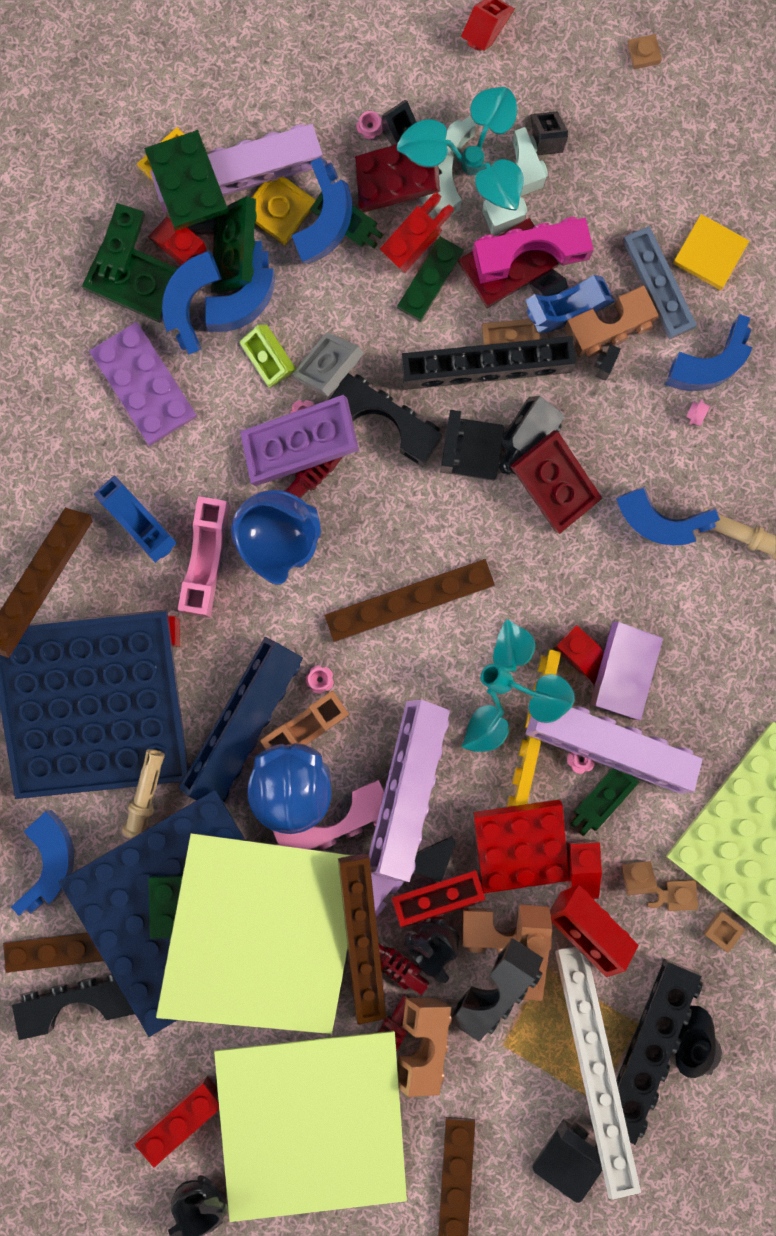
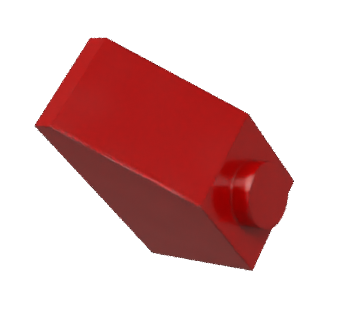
[461,0,515,51]
[148,217,207,266]
[553,625,604,687]
[566,840,602,899]

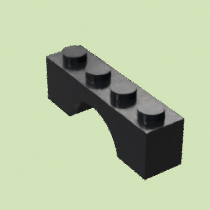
[329,373,442,468]
[451,938,543,1041]
[12,973,135,1040]

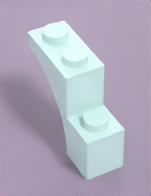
[419,116,476,219]
[482,127,548,235]

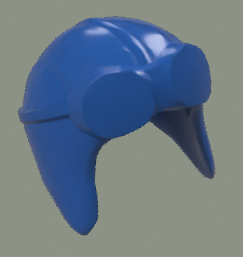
[231,490,321,585]
[248,743,331,834]

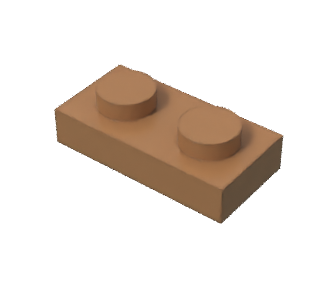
[481,319,540,345]

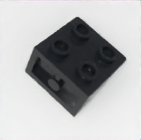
[440,410,504,481]

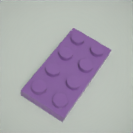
[89,322,197,446]
[240,395,359,486]

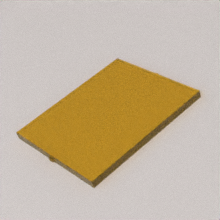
[503,969,638,1097]

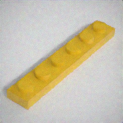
[506,650,561,807]

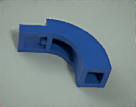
[292,157,352,264]
[205,241,275,332]
[162,251,222,355]
[525,275,615,333]
[665,314,753,391]
[94,475,177,563]
[616,486,720,546]
[11,810,74,916]

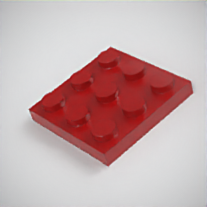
[473,799,569,894]

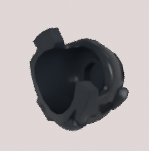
[404,917,460,983]
[168,1175,228,1236]

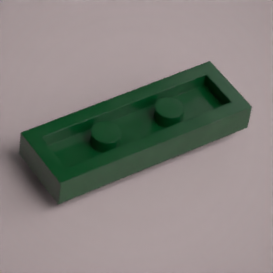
[397,236,464,322]

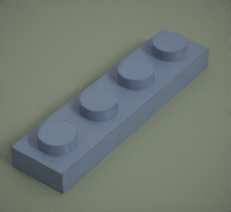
[622,226,697,340]

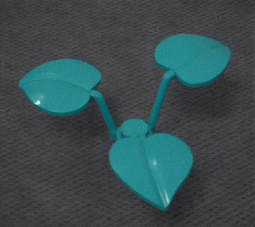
[397,87,524,211]
[461,619,575,752]

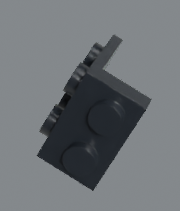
[532,1119,603,1203]

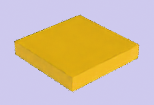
[251,177,316,246]
[672,214,749,290]

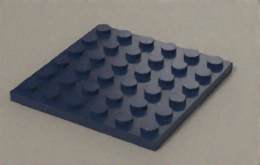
[0,609,189,799]
[58,789,246,1037]

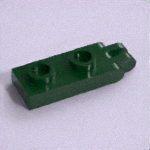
[310,191,384,249]
[97,203,145,282]
[570,768,639,836]

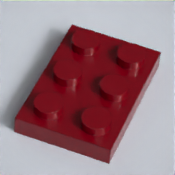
[355,144,440,213]
[458,218,559,308]
[510,430,603,534]

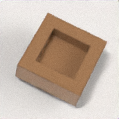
[627,34,662,69]
[622,861,657,896]
[702,910,745,953]

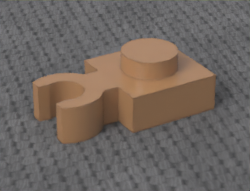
[646,879,698,911]

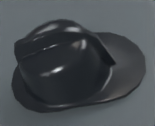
[675,1005,722,1078]

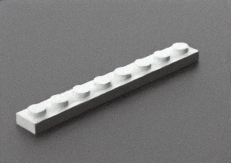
[555,947,641,1199]

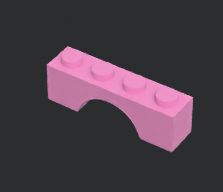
[178,496,230,618]
[273,779,384,850]

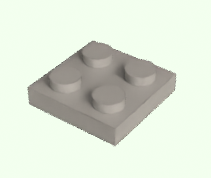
[291,332,364,397]

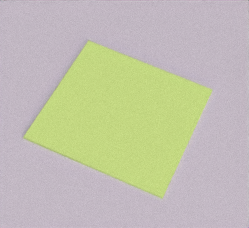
[156,833,353,1034]
[214,1031,407,1222]

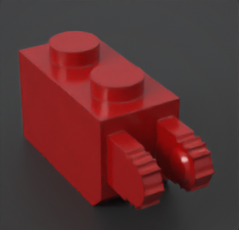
[380,193,454,273]

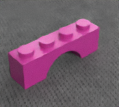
[473,217,594,283]

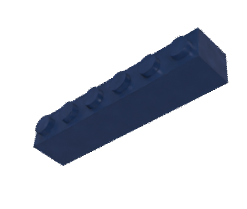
[179,637,303,802]

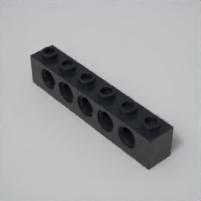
[401,336,576,390]
[616,958,703,1145]

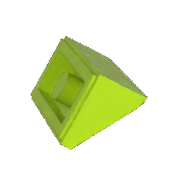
[239,325,296,388]

